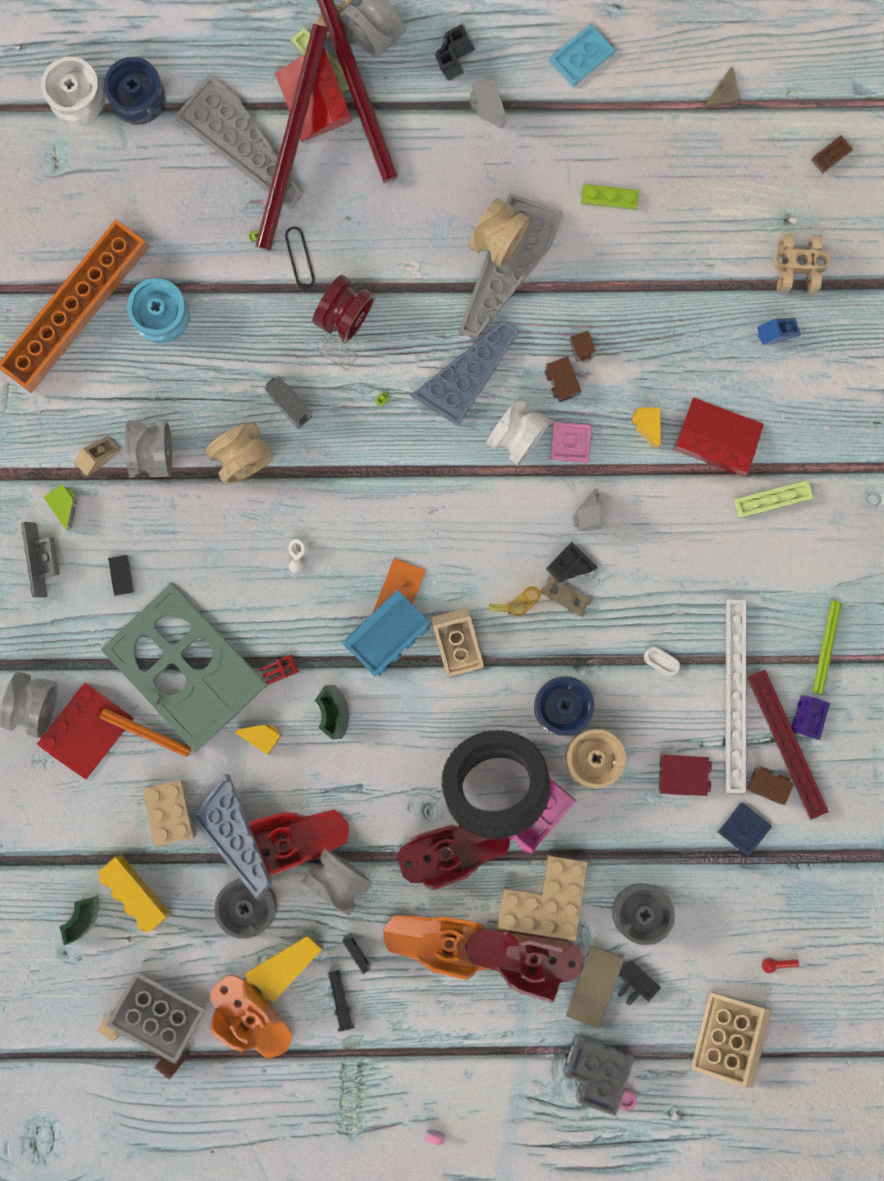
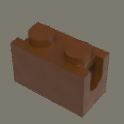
[544,356,581,403]
[746,766,794,805]

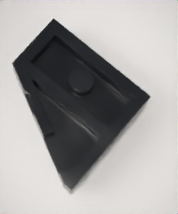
[546,542,598,582]

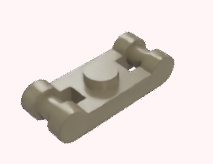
[540,576,592,617]

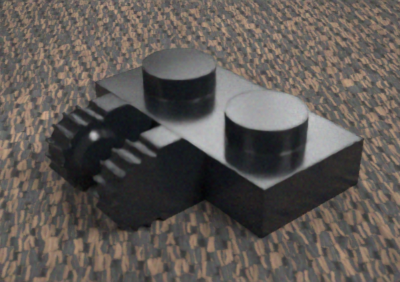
[617,960,661,1006]

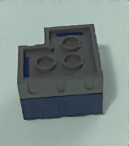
[563,1033,635,1116]

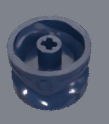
[104,57,166,125]
[534,676,594,736]

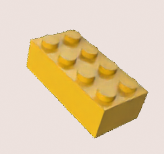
[97,855,172,933]

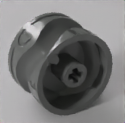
[214,878,277,939]
[612,883,675,945]

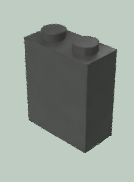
[265,376,312,430]

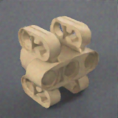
[773,234,831,295]

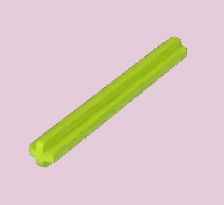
[813,601,842,695]

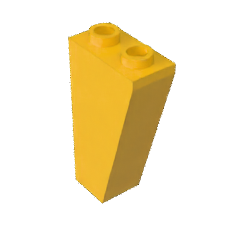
[245,935,323,1002]

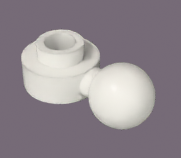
[288,539,309,574]

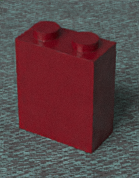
[659,755,712,796]

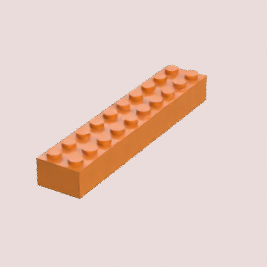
[0,219,149,393]

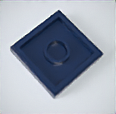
[717,802,772,857]

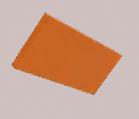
[373,558,426,612]

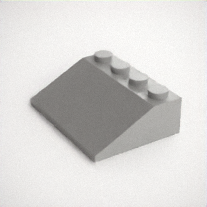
[106,972,206,1064]

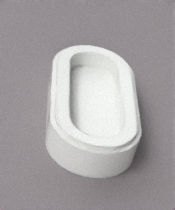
[644,647,680,676]

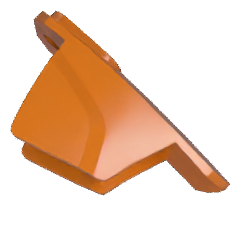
[209,975,293,1059]

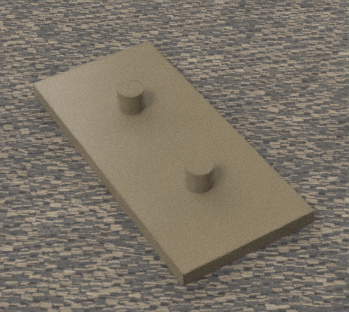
[566,945,624,1029]

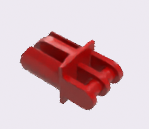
[259,654,300,685]

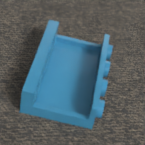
[342,589,430,677]

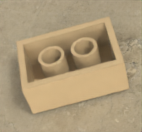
[142,780,196,847]

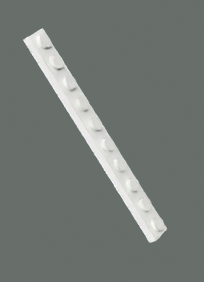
[725,600,746,793]

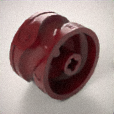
[312,274,375,344]

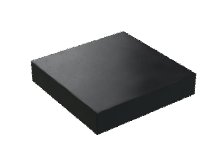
[342,933,371,974]

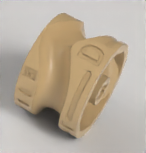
[468,198,531,268]
[205,422,274,485]
[565,729,626,788]

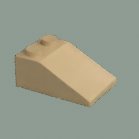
[431,608,484,677]

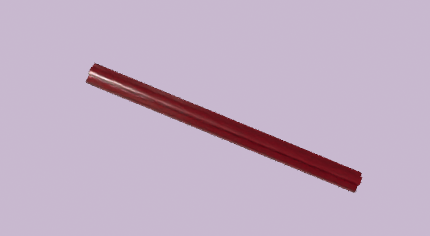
[317,0,398,183]
[255,24,328,251]

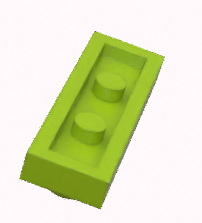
[581,184,639,210]

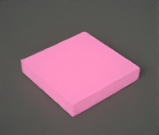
[551,422,592,463]

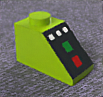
[44,484,77,531]

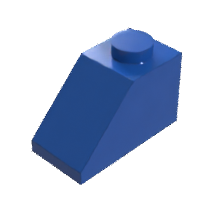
[757,318,801,345]

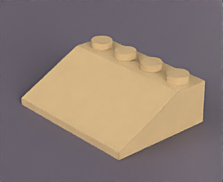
[691,992,772,1088]

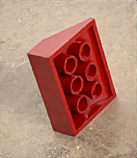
[275,48,353,143]
[673,397,764,477]
[37,682,134,780]

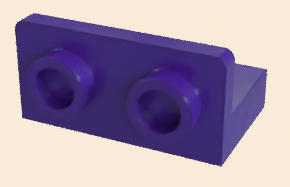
[791,695,830,740]

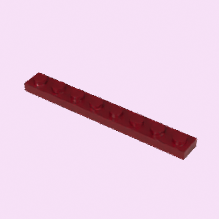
[747,669,829,820]

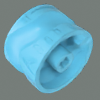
[127,278,190,344]

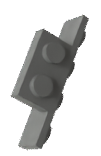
[21,522,60,598]

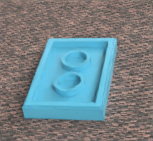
[549,23,616,87]

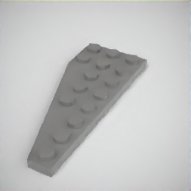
[174,75,302,210]
[459,193,563,339]

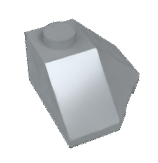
[573,489,604,531]

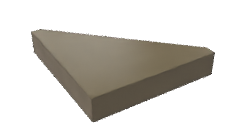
[705,67,740,108]

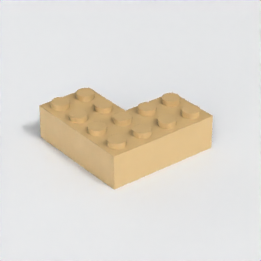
[497,855,587,941]

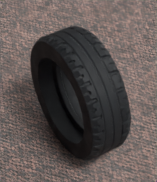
[441,730,551,839]

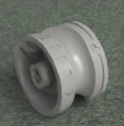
[340,0,406,58]
[125,419,173,478]
[0,672,58,738]
[302,848,373,915]

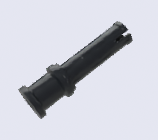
[328,970,355,1032]

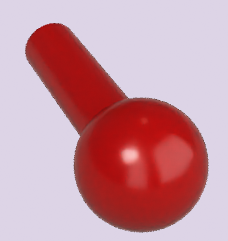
[762,958,799,974]

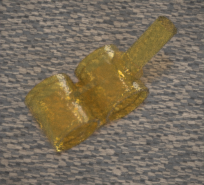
[489,586,541,618]

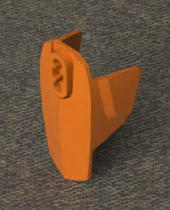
[383,915,488,980]

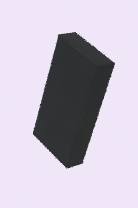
[108,555,134,596]

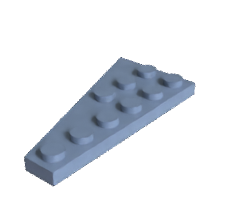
[410,321,519,426]
[191,774,272,899]

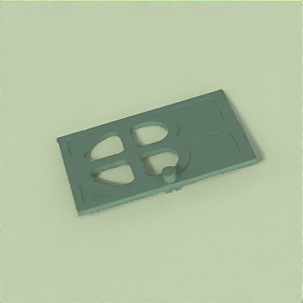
[101,583,268,753]

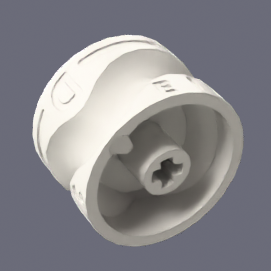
[41,57,105,125]
[486,397,551,466]

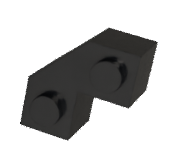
[435,23,476,81]

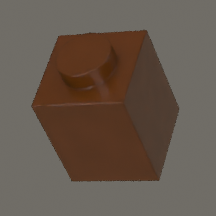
[569,331,596,363]

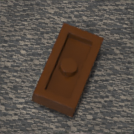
[811,135,853,174]

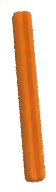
[100,709,191,757]

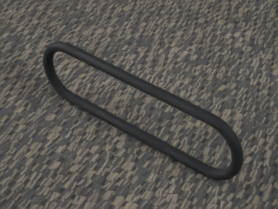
[285,227,315,289]

